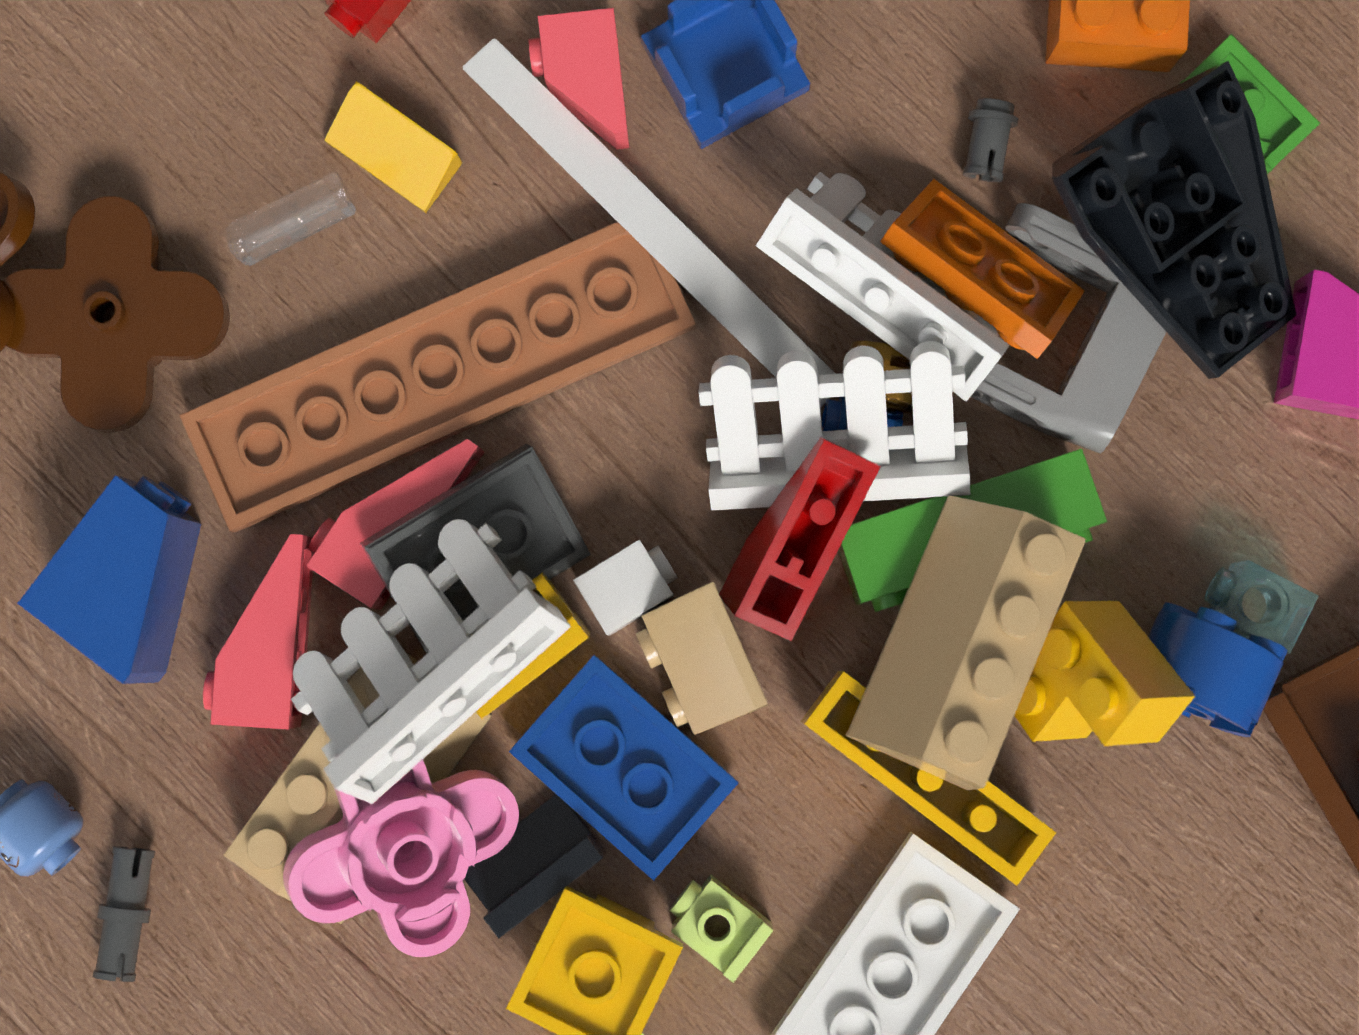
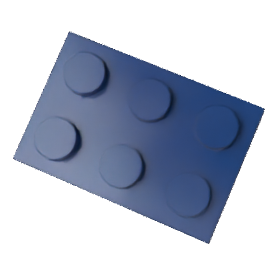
[509,655,739,881]

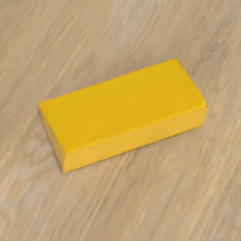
[324,81,462,213]

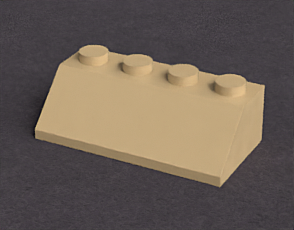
[846,495,1086,790]
[224,652,492,924]

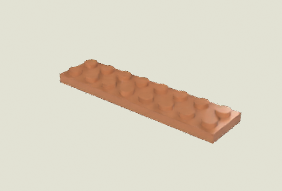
[180,222,696,533]

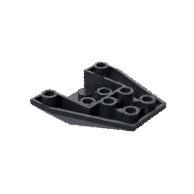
[1052,61,1297,379]

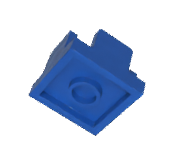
[641,0,810,149]

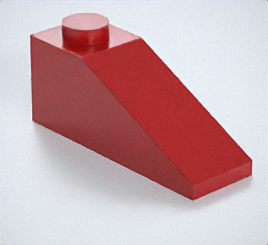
[719,437,881,641]

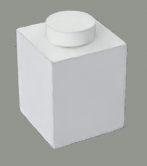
[573,539,678,636]

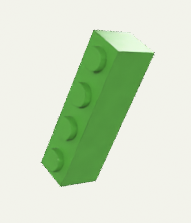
[838,449,1107,612]

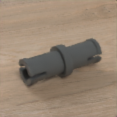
[93,846,155,982]

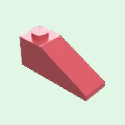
[307,439,485,610]
[203,534,314,730]

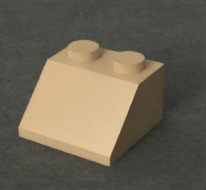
[636,582,768,735]

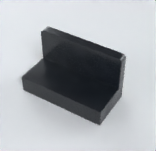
[464,794,606,939]

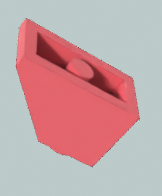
[529,8,629,150]

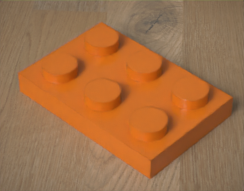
[880,179,1085,359]

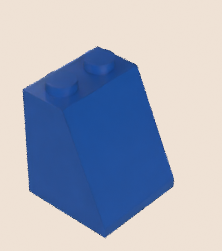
[17,475,201,684]

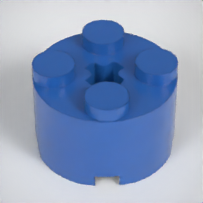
[1148,602,1288,737]

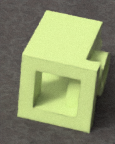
[669,874,774,983]

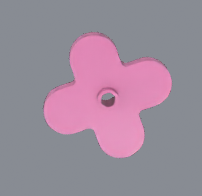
[283,759,519,957]

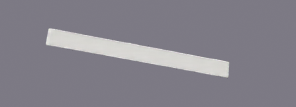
[463,38,835,408]

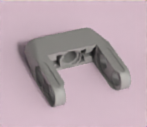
[970,203,1166,454]

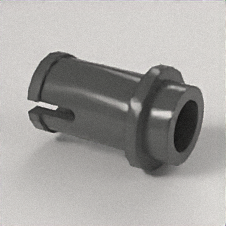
[962,98,1019,182]

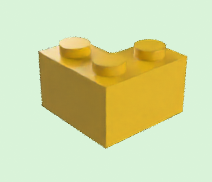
[1014,601,1195,746]

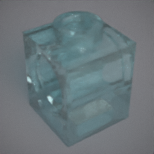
[1204,560,1319,654]

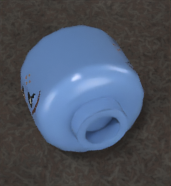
[0,779,84,877]

